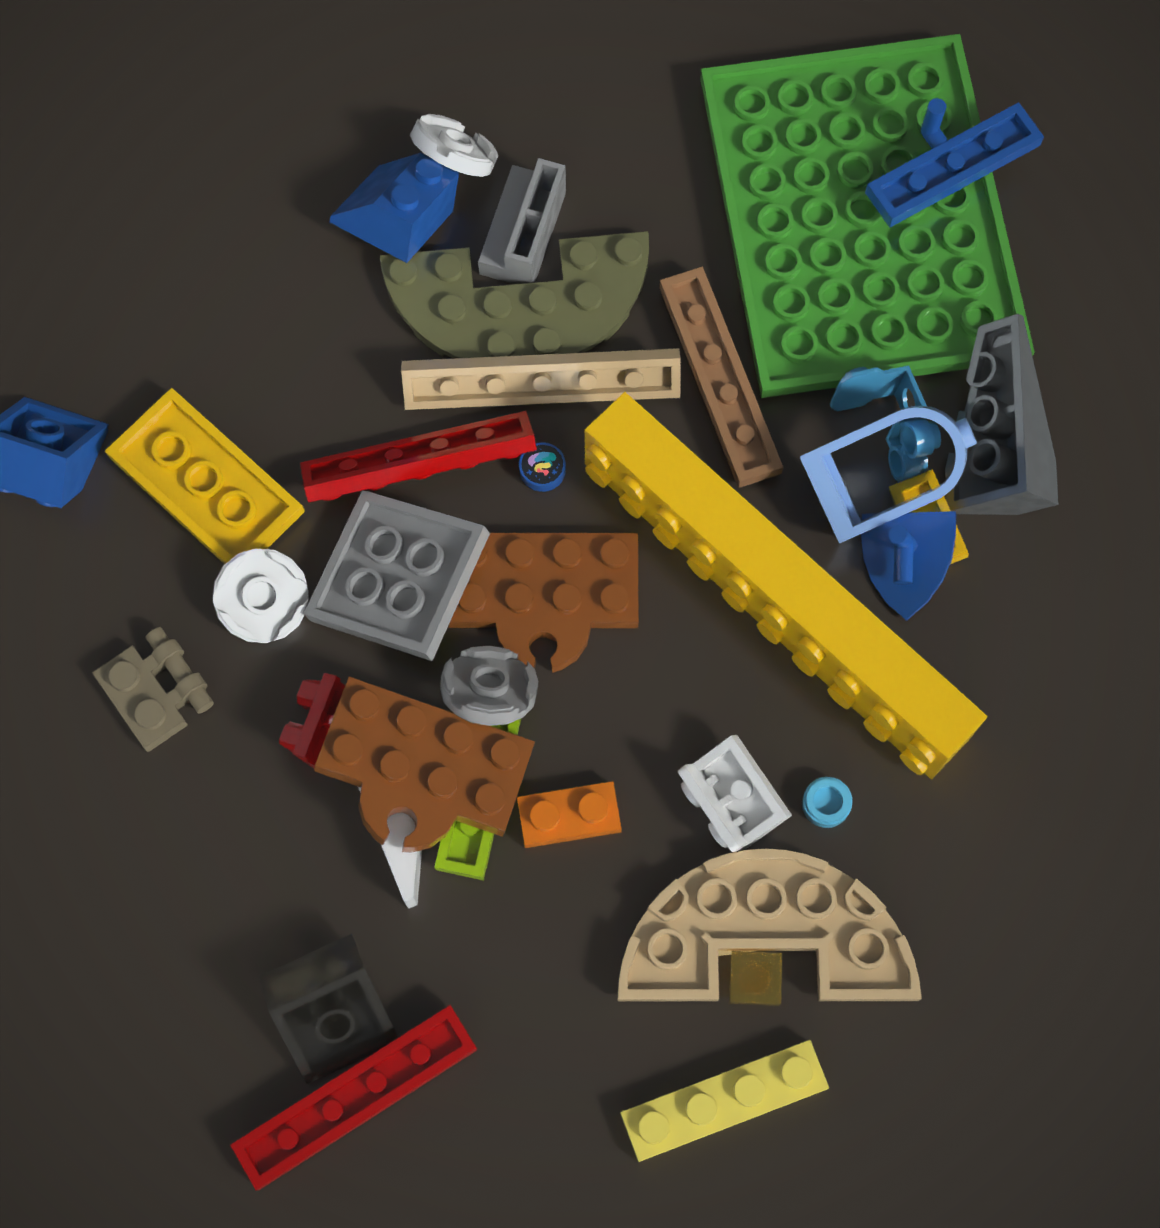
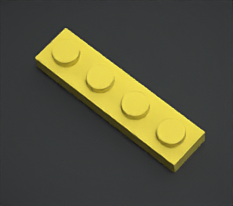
[620,1040,829,1162]

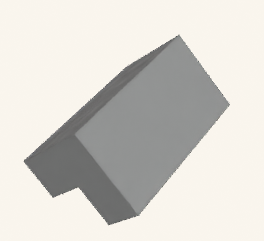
[478,158,566,284]

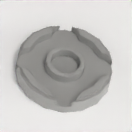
[440,646,539,726]

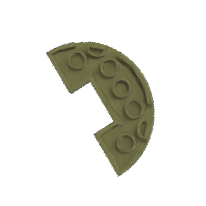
[380,231,649,359]

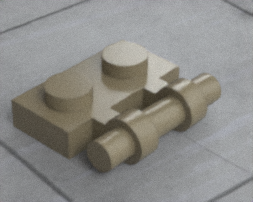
[92,627,214,752]

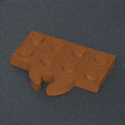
[448,533,639,673]
[314,677,535,853]

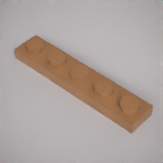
[659,266,783,488]

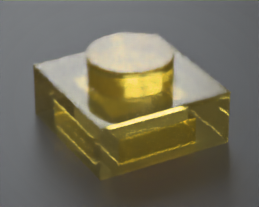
[729,951,782,1006]

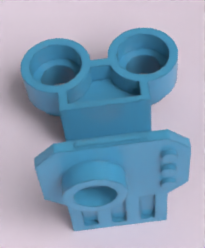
[830,365,941,482]

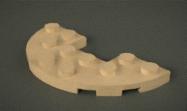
[618,849,922,1001]

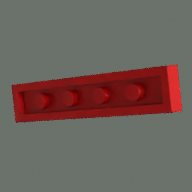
[300,411,537,503]
[230,1005,478,1190]

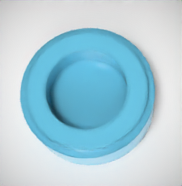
[802,777,852,828]

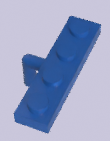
[865,98,1044,228]

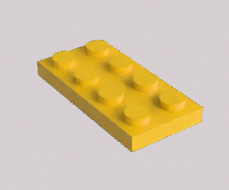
[105,388,305,564]

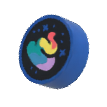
[519,443,566,492]

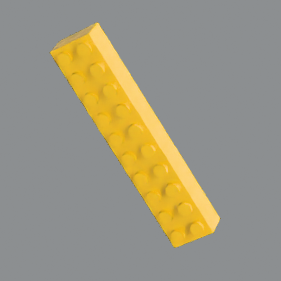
[585,392,988,780]

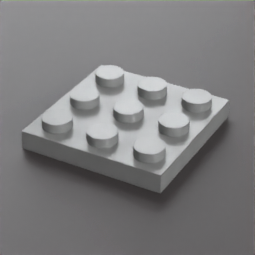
[303,490,490,661]

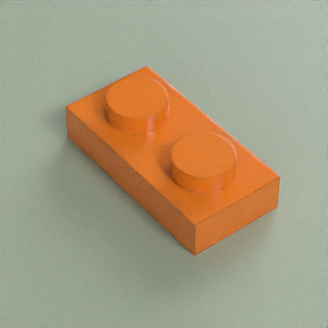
[517,781,622,848]

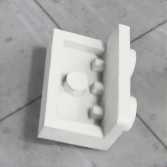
[678,735,792,852]

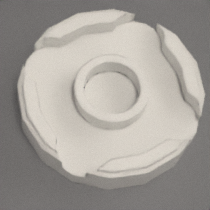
[410,114,498,177]
[212,549,309,643]

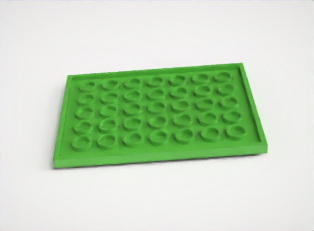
[700,34,1035,398]

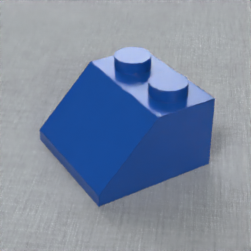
[330,153,459,263]
[0,397,109,508]

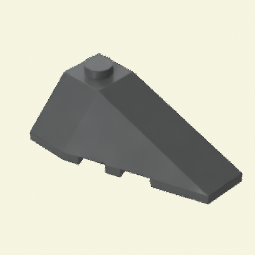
[945,314,1059,515]

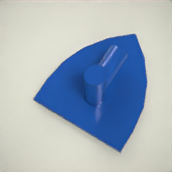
[861,511,956,621]

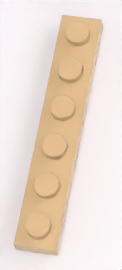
[401,348,680,410]

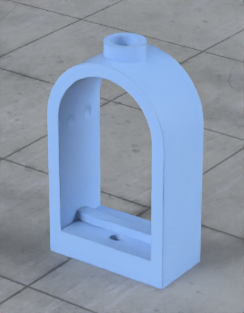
[800,406,977,543]

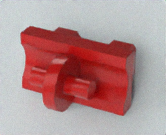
[279,673,345,769]

